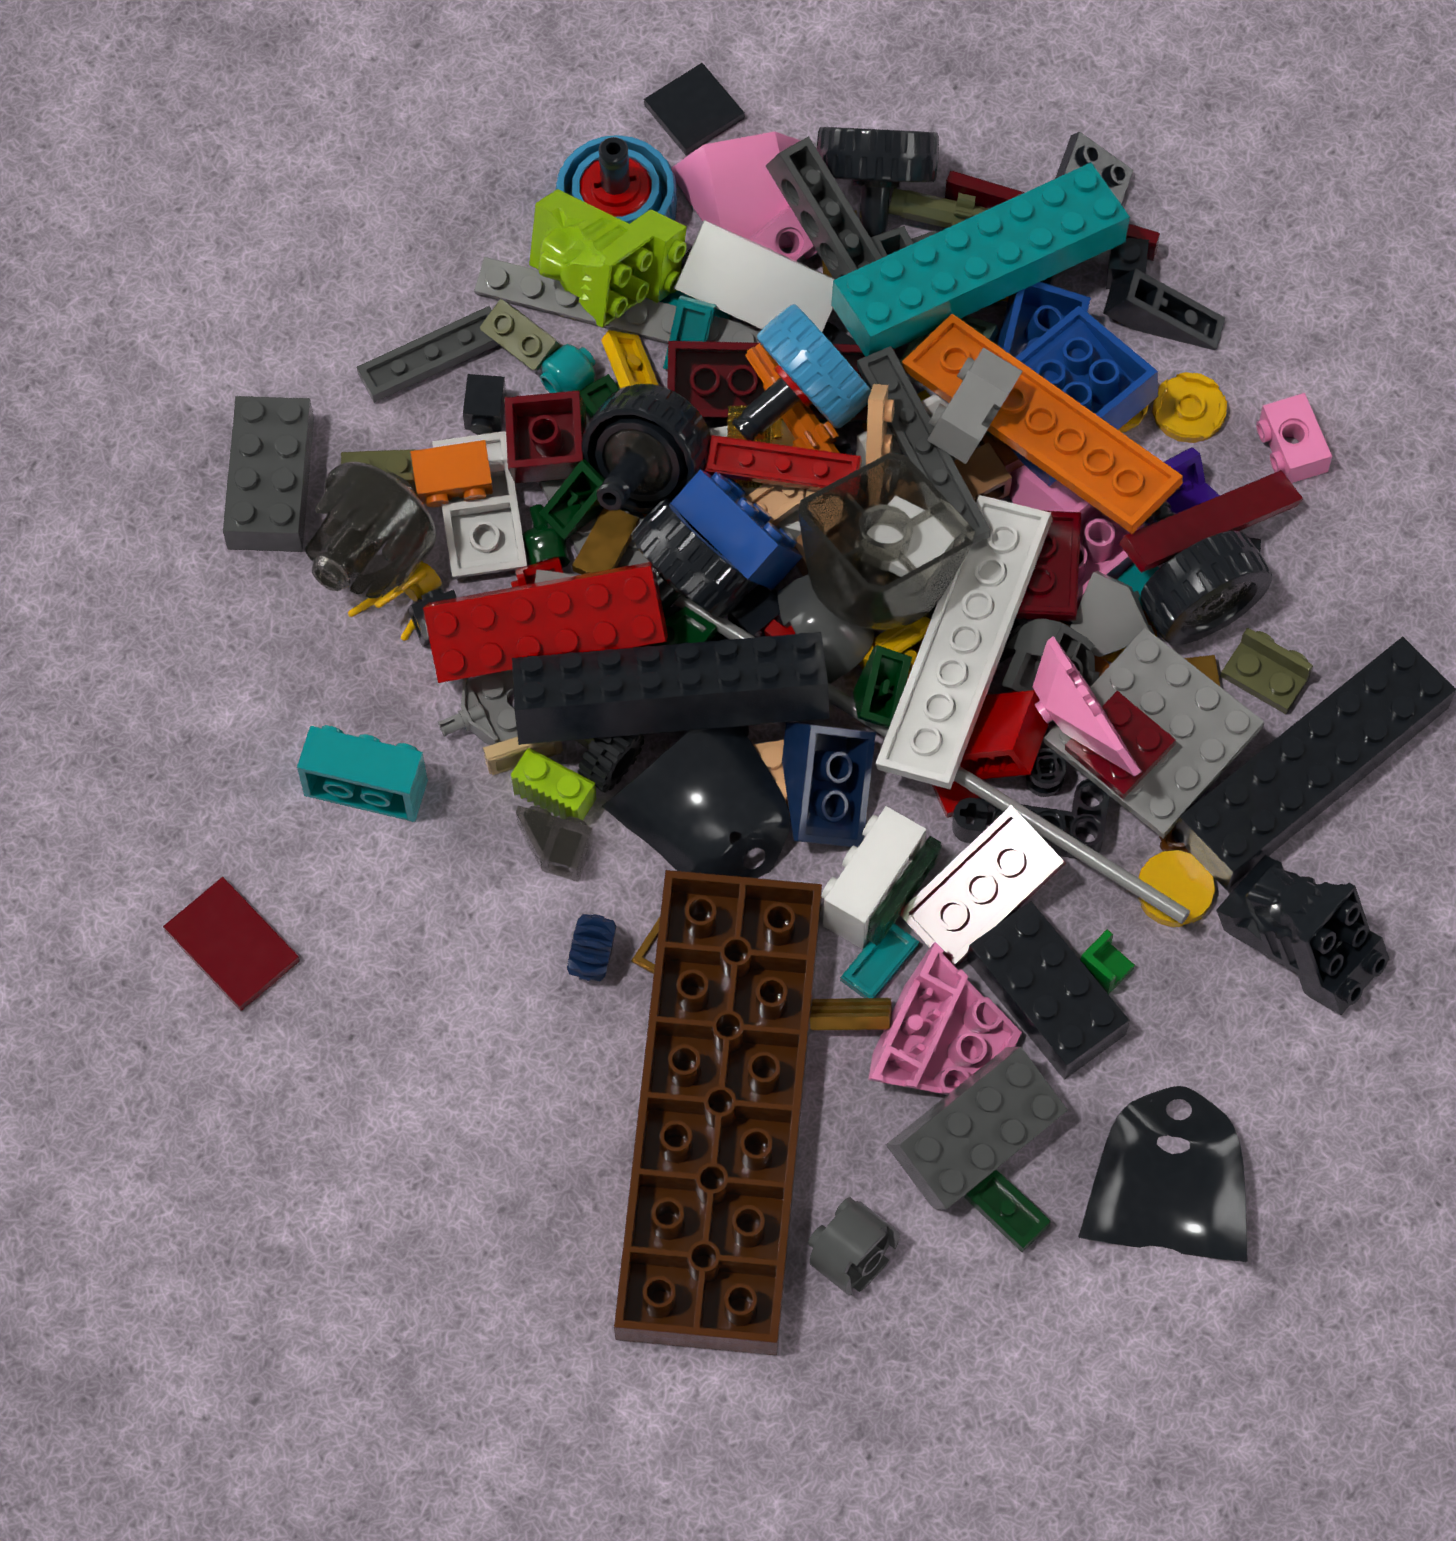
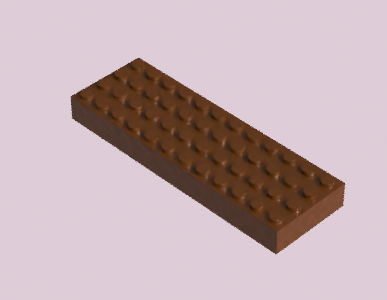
[614,870,822,1355]

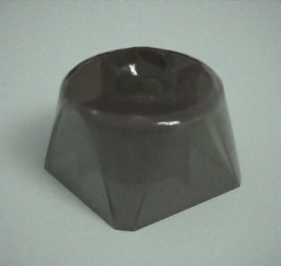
[799,453,975,630]

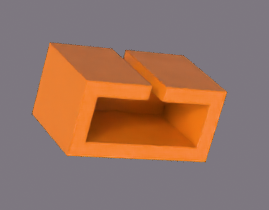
[410,440,493,508]

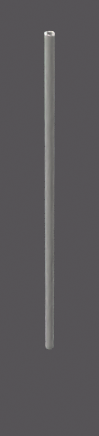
[656,575,1190,924]

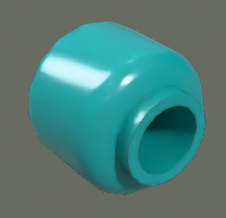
[540,344,596,393]

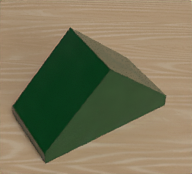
[539,459,605,540]
[853,645,912,729]

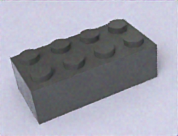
[223,396,314,552]
[886,1046,1068,1209]

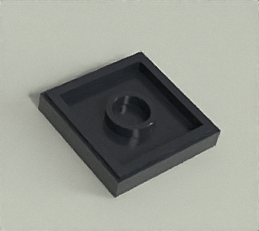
[644,63,745,156]

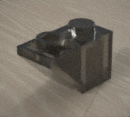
[516,805,593,882]

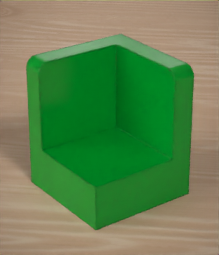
[1080,929,1135,995]

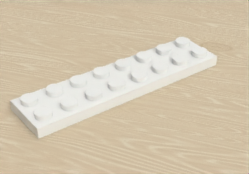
[875,495,1053,790]

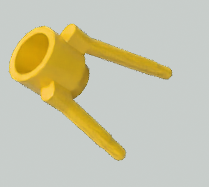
[348,562,442,641]

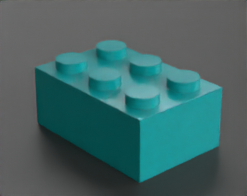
[297,725,428,822]

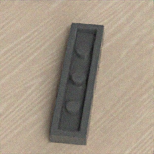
[357,306,499,403]

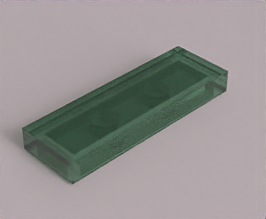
[866,836,942,945]

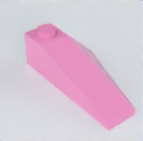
[1032,636,1141,776]

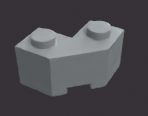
[927,347,1022,464]

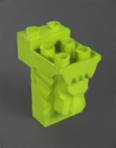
[529,189,687,328]

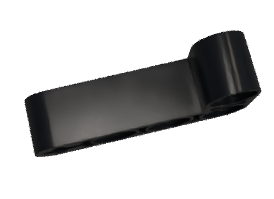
[952,779,1109,859]

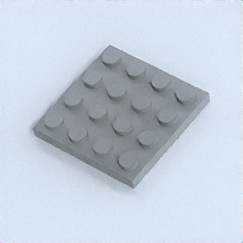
[1044,627,1264,839]

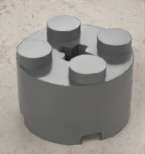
[808,1197,900,1296]

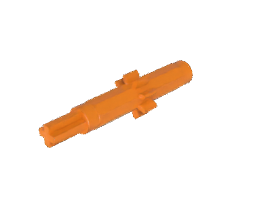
[745,343,865,510]

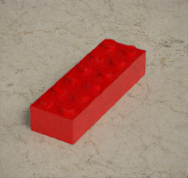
[423,562,668,683]

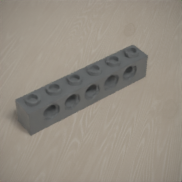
[766,136,882,279]

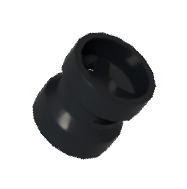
[1026,748,1066,797]

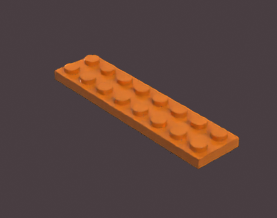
[902,314,1183,534]

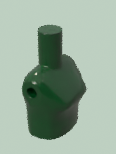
[522,504,570,568]

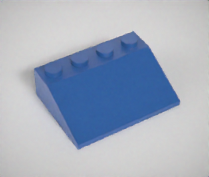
[1009,306,1158,486]

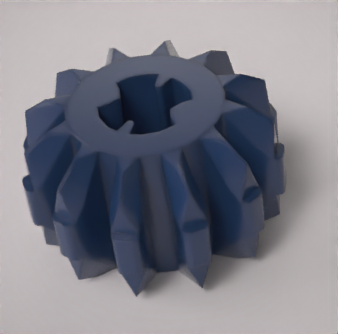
[567,914,616,981]

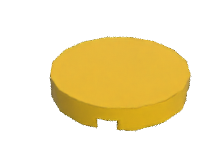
[1152,372,1227,443]
[1137,850,1215,927]

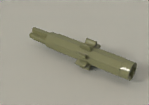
[889,188,989,228]

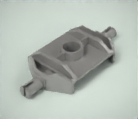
[438,670,517,745]

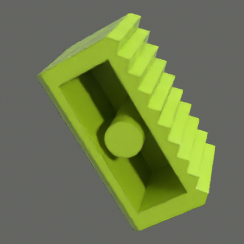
[511,748,597,827]

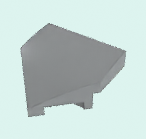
[1070,571,1155,657]

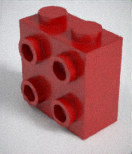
[960,690,1049,779]

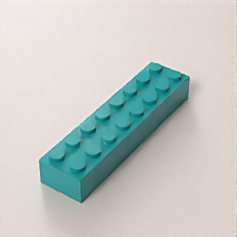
[831,162,1130,357]

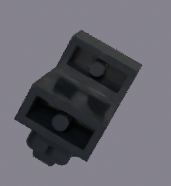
[1216,855,1390,1015]

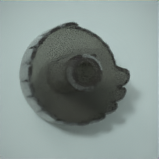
[305,462,436,599]

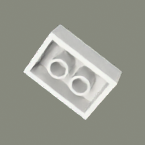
[821,806,926,949]

